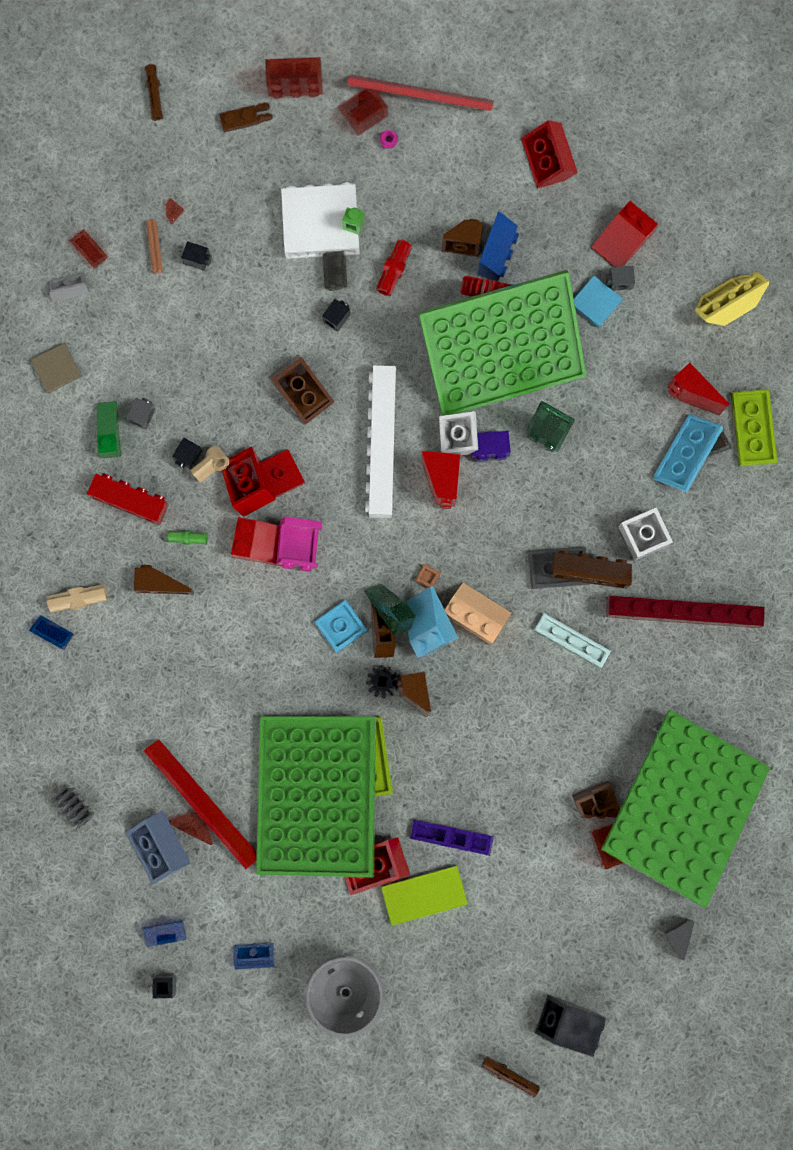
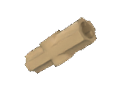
[47,584,108,613]

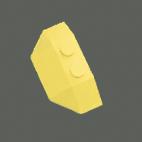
[695,272,769,326]

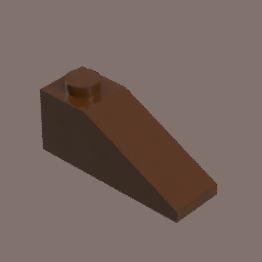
[134,565,194,595]
[371,597,396,658]

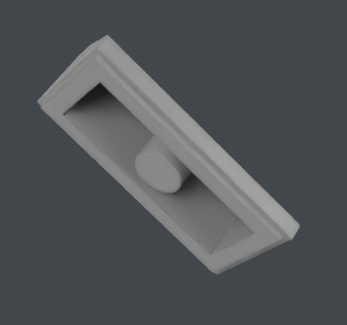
[48,273,89,302]

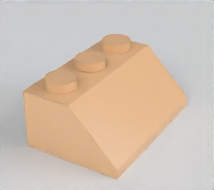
[445,583,511,645]

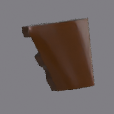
[572,781,620,819]

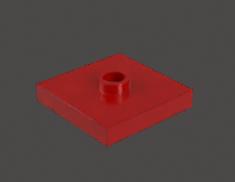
[261,449,305,498]

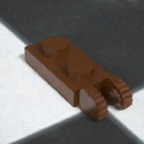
[219,102,273,133]

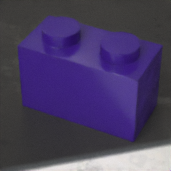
[471,430,511,462]

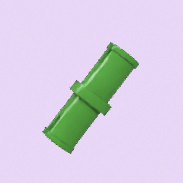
[168,530,208,545]

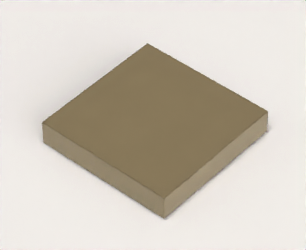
[31,343,82,394]

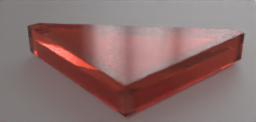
[169,812,213,845]

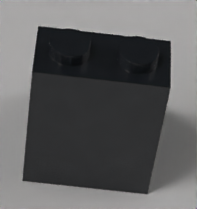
[535,995,606,1057]

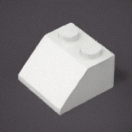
[439,411,478,455]

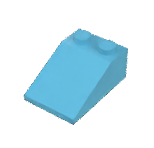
[404,586,458,658]

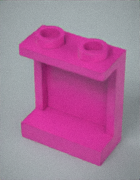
[276,516,322,572]

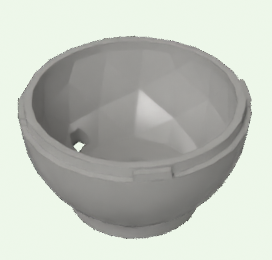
[304,955,385,1039]

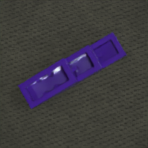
[410,819,494,856]

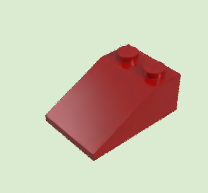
[591,201,658,267]
[667,363,730,415]
[222,446,276,517]
[231,517,282,566]
[345,837,410,895]

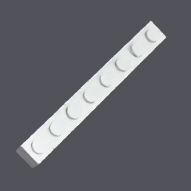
[365,365,396,518]

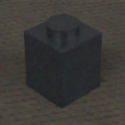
[181,241,212,271]
[322,299,351,332]
[172,437,202,470]
[152,975,176,999]

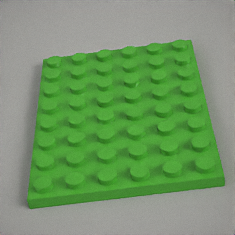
[418,270,587,416]
[601,710,770,908]
[256,716,376,877]

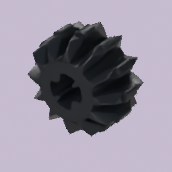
[366,665,399,699]

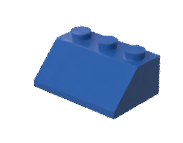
[478,212,520,282]

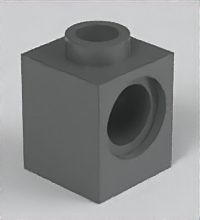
[606,266,635,291]
[126,398,156,429]

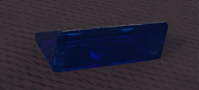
[29,615,74,651]
[143,920,187,947]
[234,943,275,969]

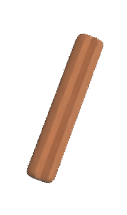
[146,219,163,274]

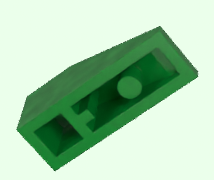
[97,401,121,458]

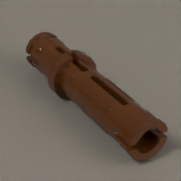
[145,64,163,121]
[481,1056,540,1098]

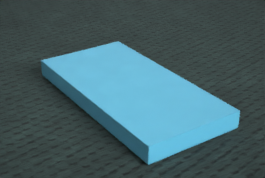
[653,414,723,493]

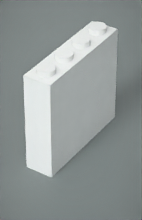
[281,183,360,259]

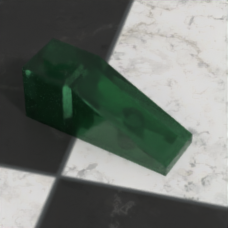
[364,584,416,636]

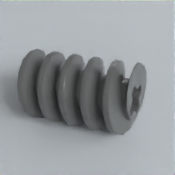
[51,787,94,830]

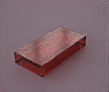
[69,229,108,269]

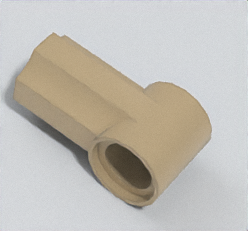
[191,446,229,483]

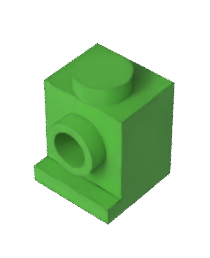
[342,207,366,235]

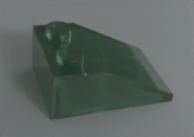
[525,401,575,452]

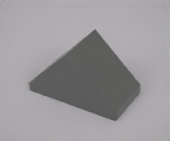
[663,919,695,960]

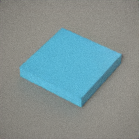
[574,276,623,328]
[314,599,368,653]

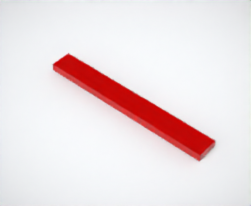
[348,75,494,111]
[144,739,257,869]

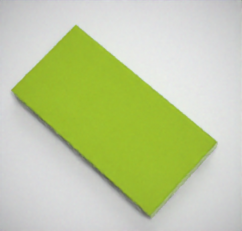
[731,389,778,467]
[375,717,393,797]
[381,865,468,926]

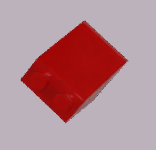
[421,451,461,509]

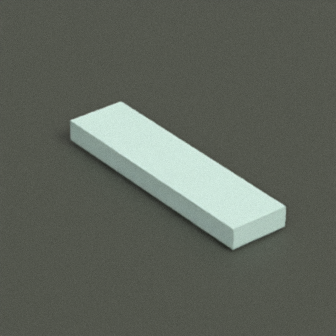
[534,613,611,668]

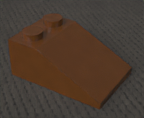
[268,354,335,425]

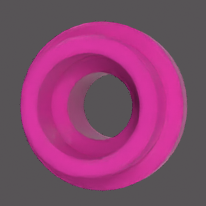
[380,130,398,149]

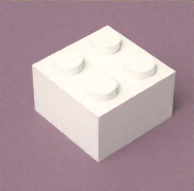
[618,507,673,561]

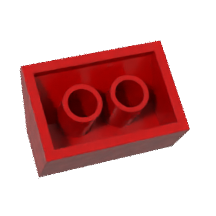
[521,120,578,188]

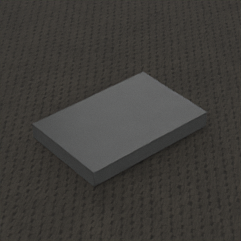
[528,547,589,589]

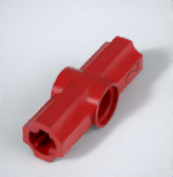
[376,239,412,296]

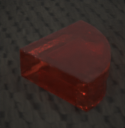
[166,198,184,224]

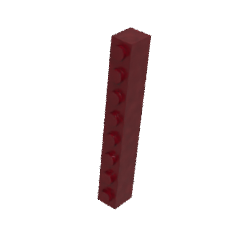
[606,596,765,629]

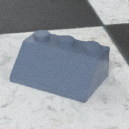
[126,811,190,884]

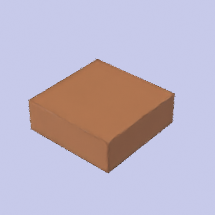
[415,564,441,588]

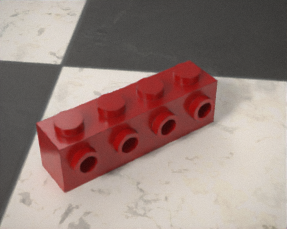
[87,473,169,526]

